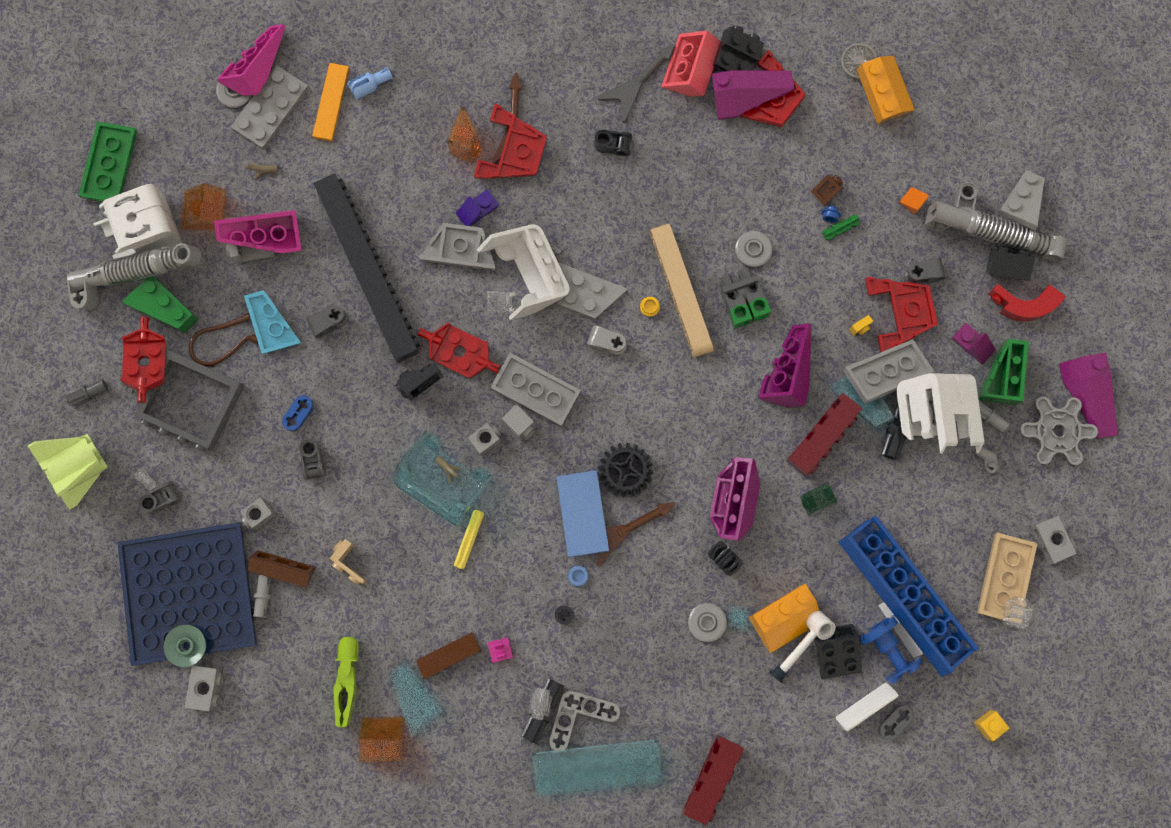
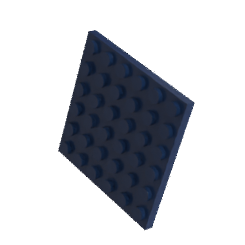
[117,522,257,666]

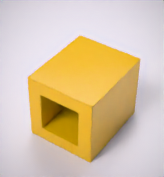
[974,710,1010,741]

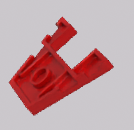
[739,50,805,127]
[474,103,547,179]
[865,277,938,353]

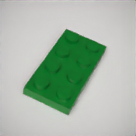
[78,121,137,202]

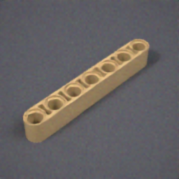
[650,223,714,358]

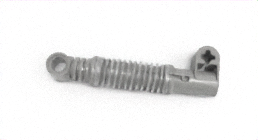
[924,201,1068,262]
[67,243,201,310]

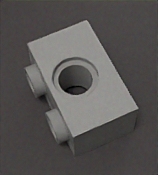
[502,404,535,441]
[1031,515,1077,565]
[184,665,223,711]

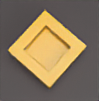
[849,315,873,336]

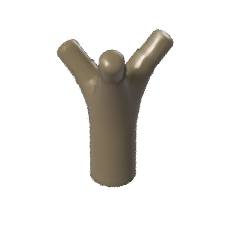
[246,162,278,180]
[435,456,461,483]

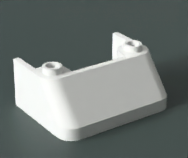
[477,224,570,320]

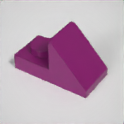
[951,323,996,365]

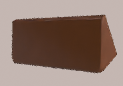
[248,550,316,587]
[416,632,481,679]

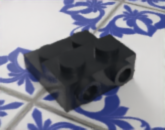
[713,25,764,72]
[395,363,444,401]

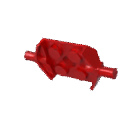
[120,317,166,404]
[418,322,501,379]

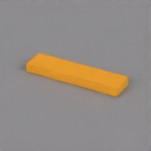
[312,63,349,142]

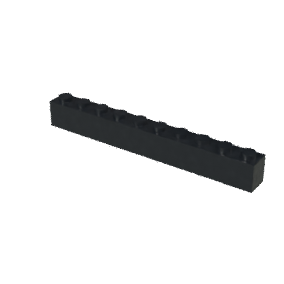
[313,173,420,363]

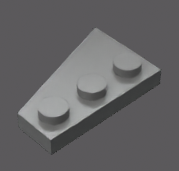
[999,170,1045,231]

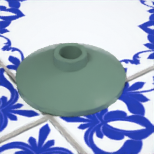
[164,625,206,667]

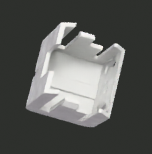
[93,184,182,259]
[897,373,984,454]

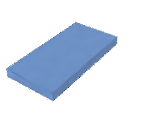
[556,470,609,558]

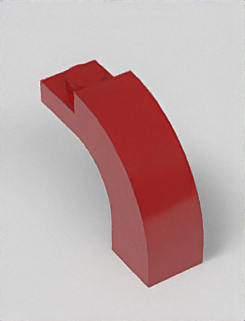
[988,284,1066,322]

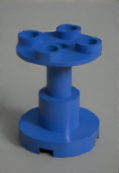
[859,615,922,684]

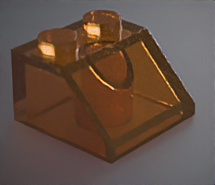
[447,106,482,163]
[181,183,226,231]
[359,716,405,762]

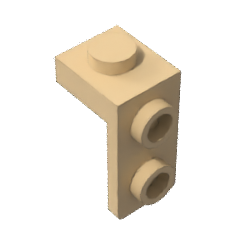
[330,539,367,585]

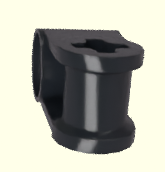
[594,129,633,156]

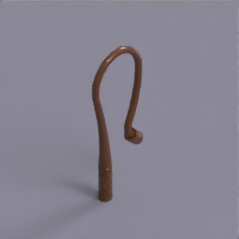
[189,312,258,366]

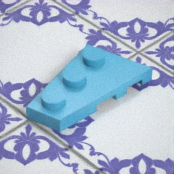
[244,290,301,354]

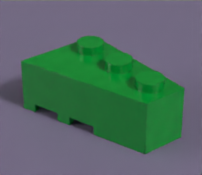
[122,276,199,334]
[978,339,1029,405]

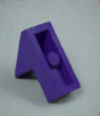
[456,189,499,226]

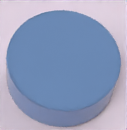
[568,566,589,587]

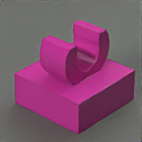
[488,638,513,663]

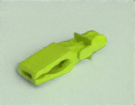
[334,637,359,727]

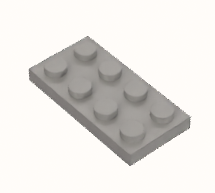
[231,65,309,150]
[844,339,935,404]
[490,353,581,427]

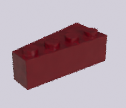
[786,393,862,476]
[682,734,744,825]

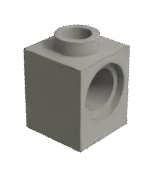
[468,423,501,456]
[240,497,276,530]

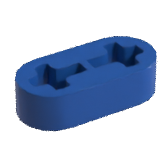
[282,396,314,431]

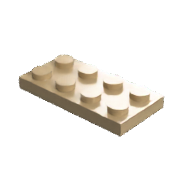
[977,533,1038,624]

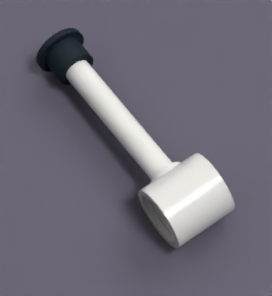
[770,611,836,683]

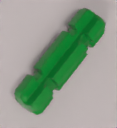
[822,214,861,241]

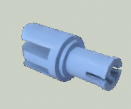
[347,67,393,99]

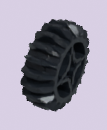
[598,443,653,498]

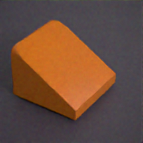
[899,187,929,214]

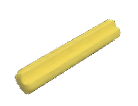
[454,510,484,569]

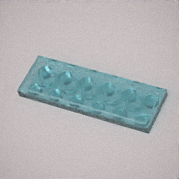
[532,739,663,797]

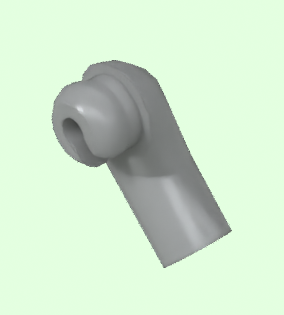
[974,447,999,474]

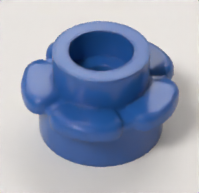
[822,206,841,223]

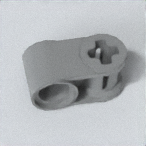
[953,182,978,211]
[586,325,627,355]

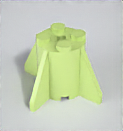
[28,434,108,510]

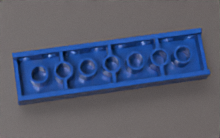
[838,515,979,677]

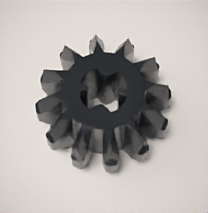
[708,541,742,576]

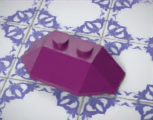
[710,457,760,541]

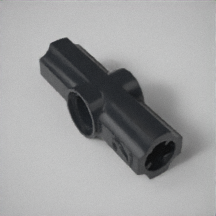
[881,401,907,460]
[521,678,564,744]

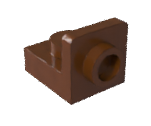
[811,174,844,206]

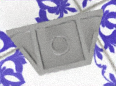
[419,223,496,271]
[558,262,627,320]

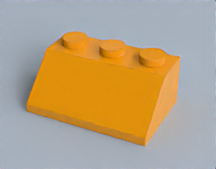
[857,55,915,124]
[748,583,819,653]

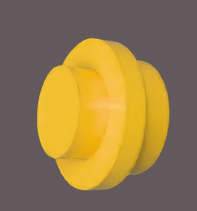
[640,297,660,317]

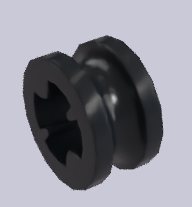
[555,606,573,624]

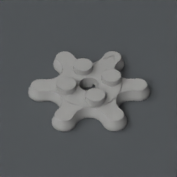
[1020,396,1098,465]

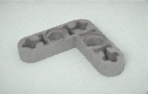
[549,691,620,752]

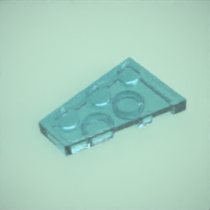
[829,376,894,430]
[389,661,445,737]

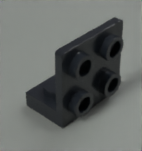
[814,624,862,679]

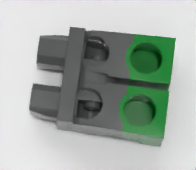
[720,268,772,329]

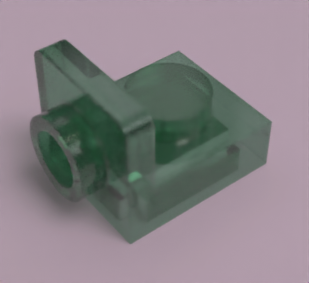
[800,483,837,515]

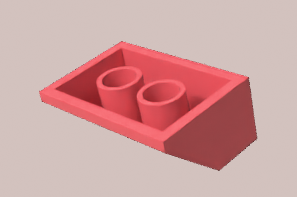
[661,31,720,97]

